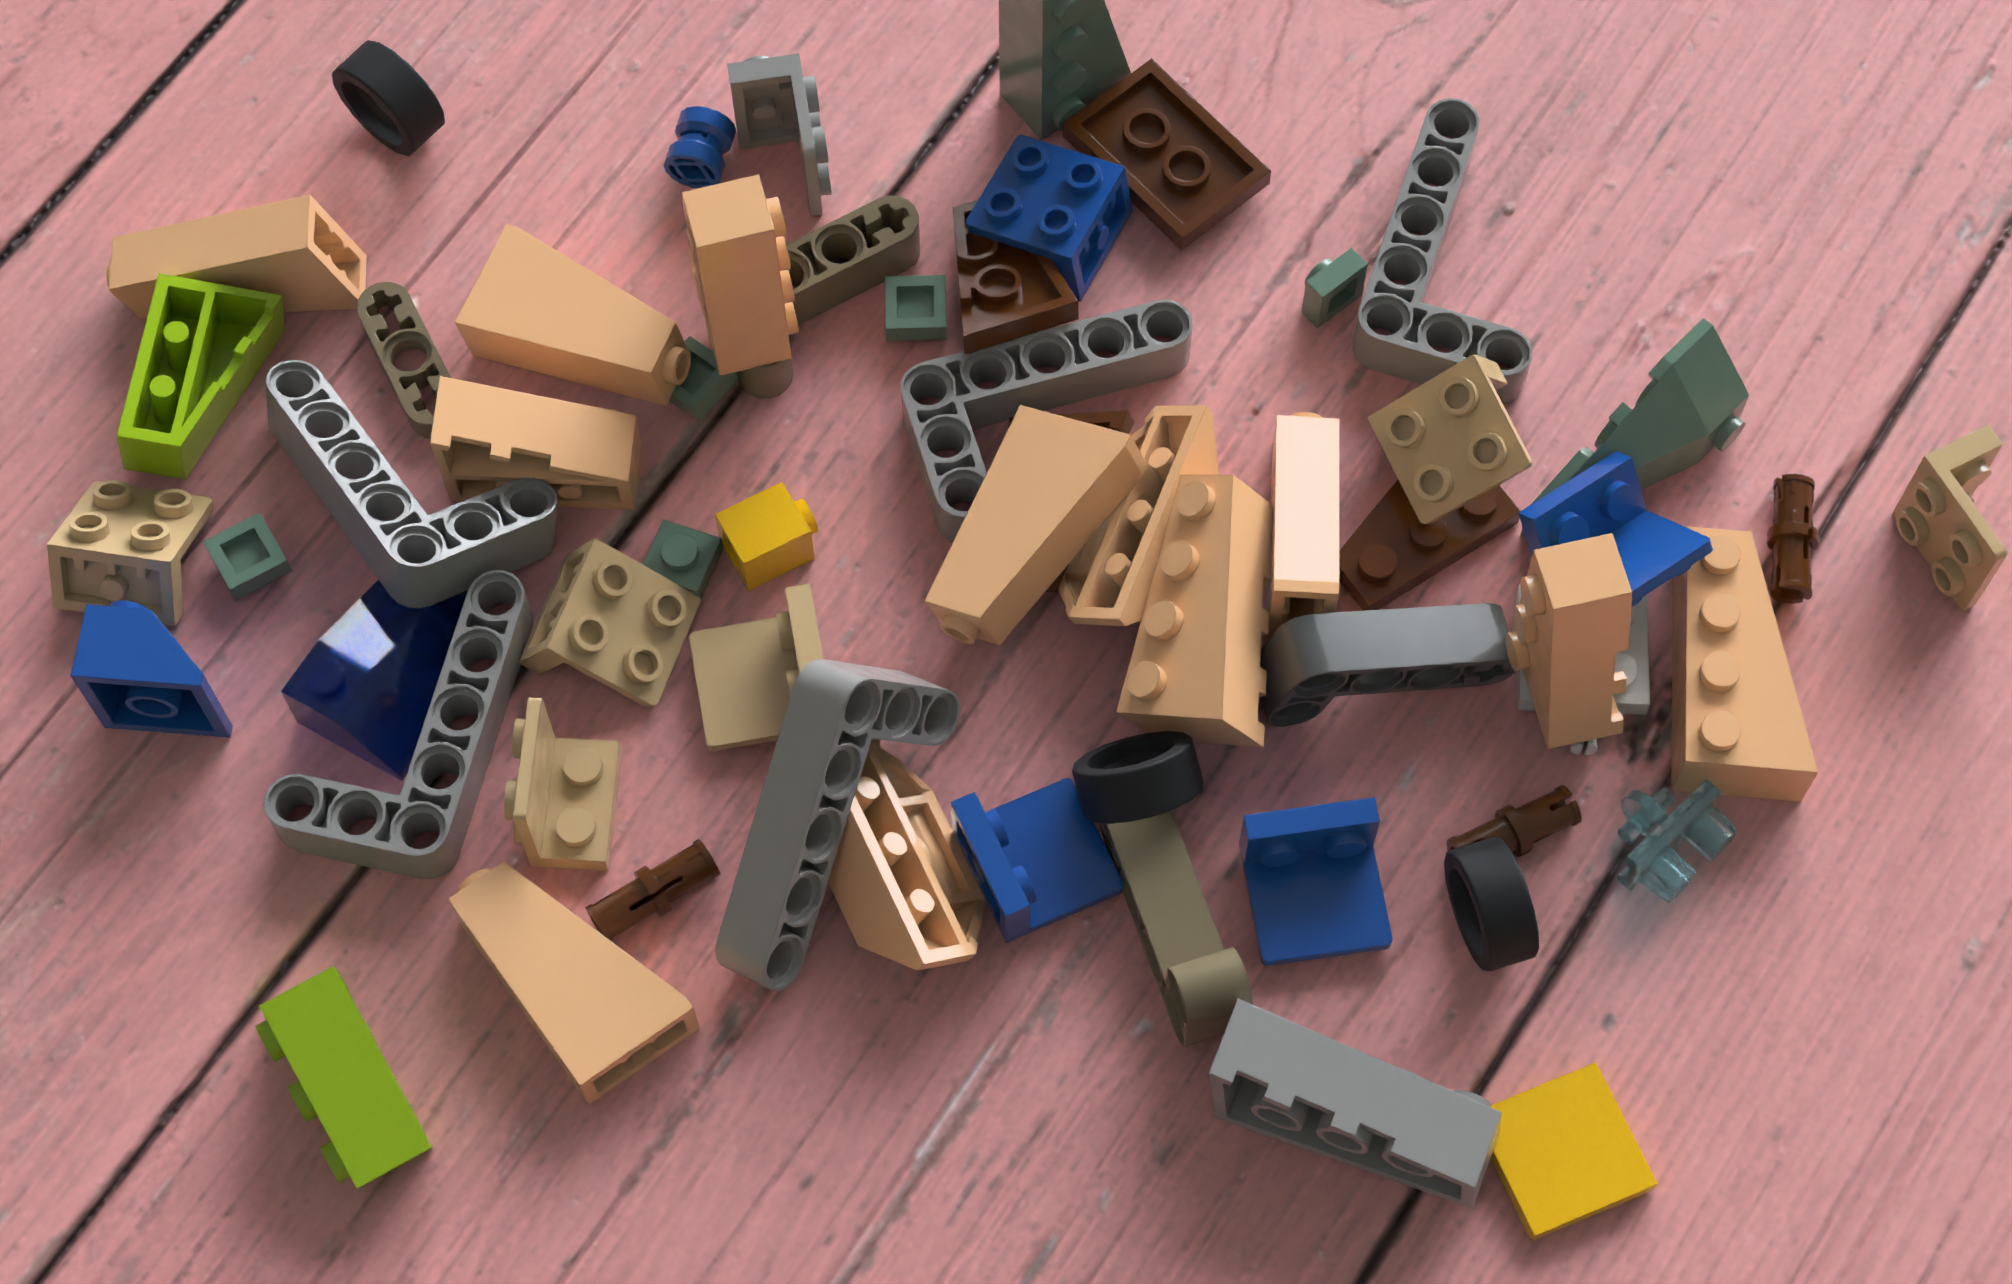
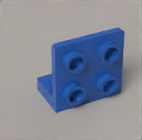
[966,135,1133,302]
[1518,451,1713,607]
[951,778,1124,943]
[1239,797,1393,966]

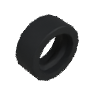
[332,40,445,156]
[1072,731,1204,824]
[1444,837,1539,972]

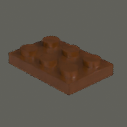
[1063,58,1271,251]

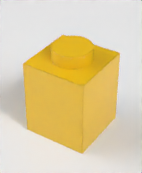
[715,482,819,591]

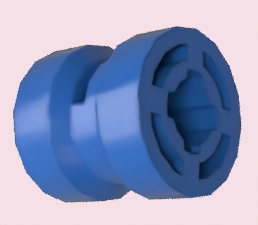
[663,106,736,189]

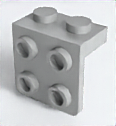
[727,53,832,216]

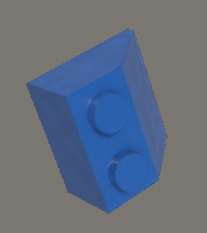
[70,600,233,738]

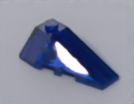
[281,580,468,781]

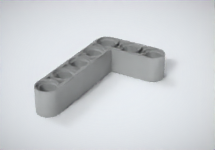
[1352,98,1532,405]
[901,300,1193,543]
[266,360,558,608]
[264,570,533,879]
[715,659,960,991]

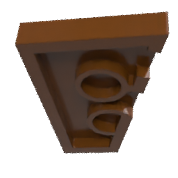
[953,200,1079,354]
[1339,480,1520,611]

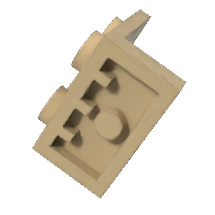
[1367,354,1532,525]
[1893,424,2008,611]
[47,480,213,626]
[518,538,701,708]
[689,583,824,751]
[504,698,623,871]

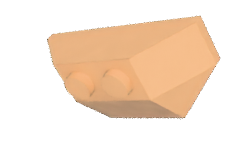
[1058,405,1219,626]
[828,739,986,971]

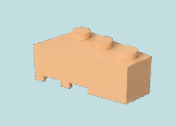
[430,376,643,510]
[1506,533,1632,749]

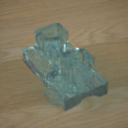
[1617,779,1738,903]

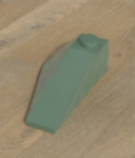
[1520,318,1749,539]

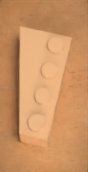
[682,174,799,376]
[1116,474,1273,747]
[1671,526,1818,802]

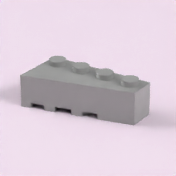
[1209,998,1502,1208]

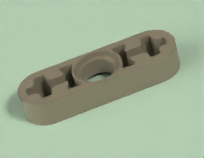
[357,282,451,439]

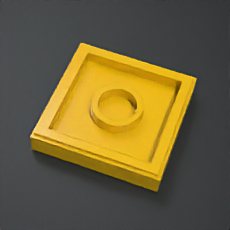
[1491,1062,1658,1242]

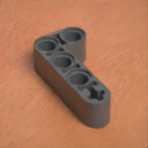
[1260,603,1517,727]

